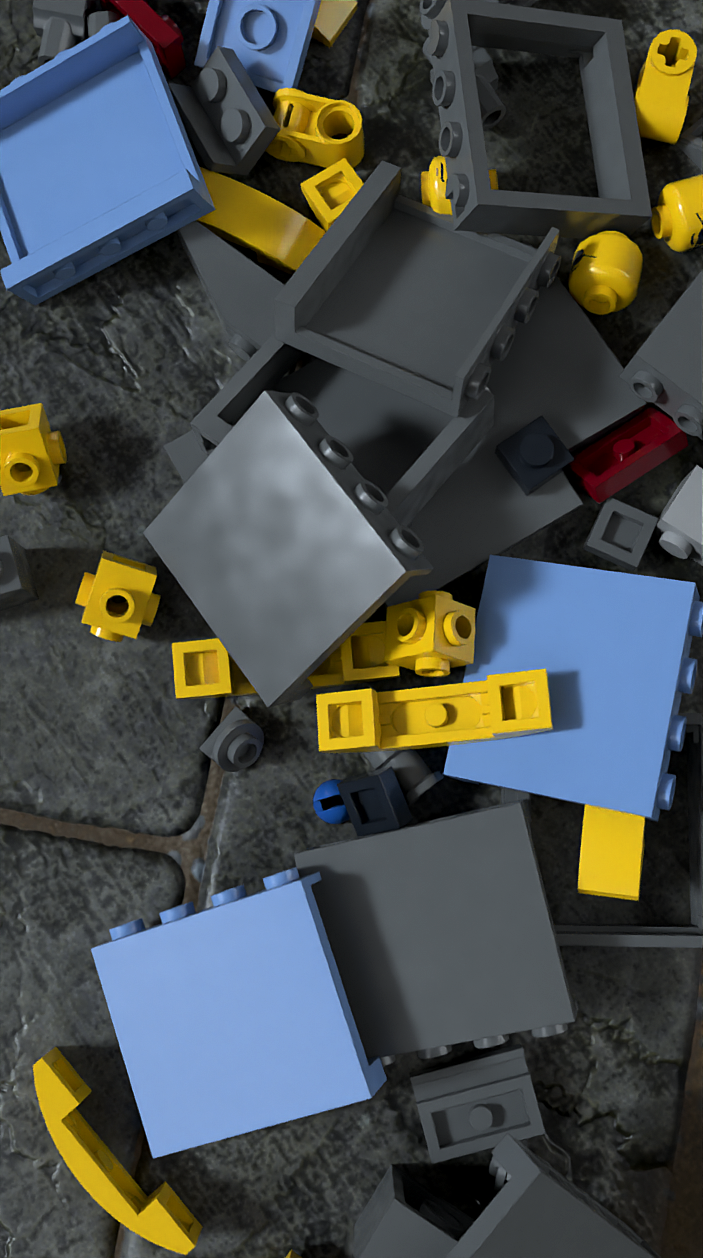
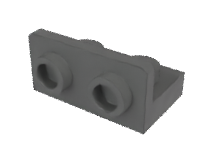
[168,46,281,176]

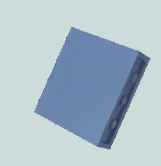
[0,15,216,306]
[443,555,703,822]
[91,867,387,1158]

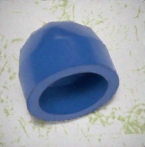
[313,779,350,824]

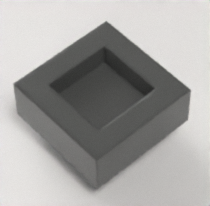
[583,497,659,572]

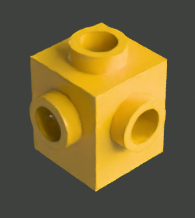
[0,403,67,496]
[75,550,161,642]
[384,590,476,677]

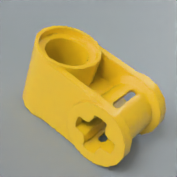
[633,29,697,145]
[265,88,364,168]

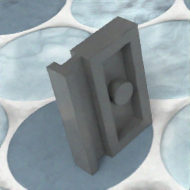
[409,1044,546,1164]

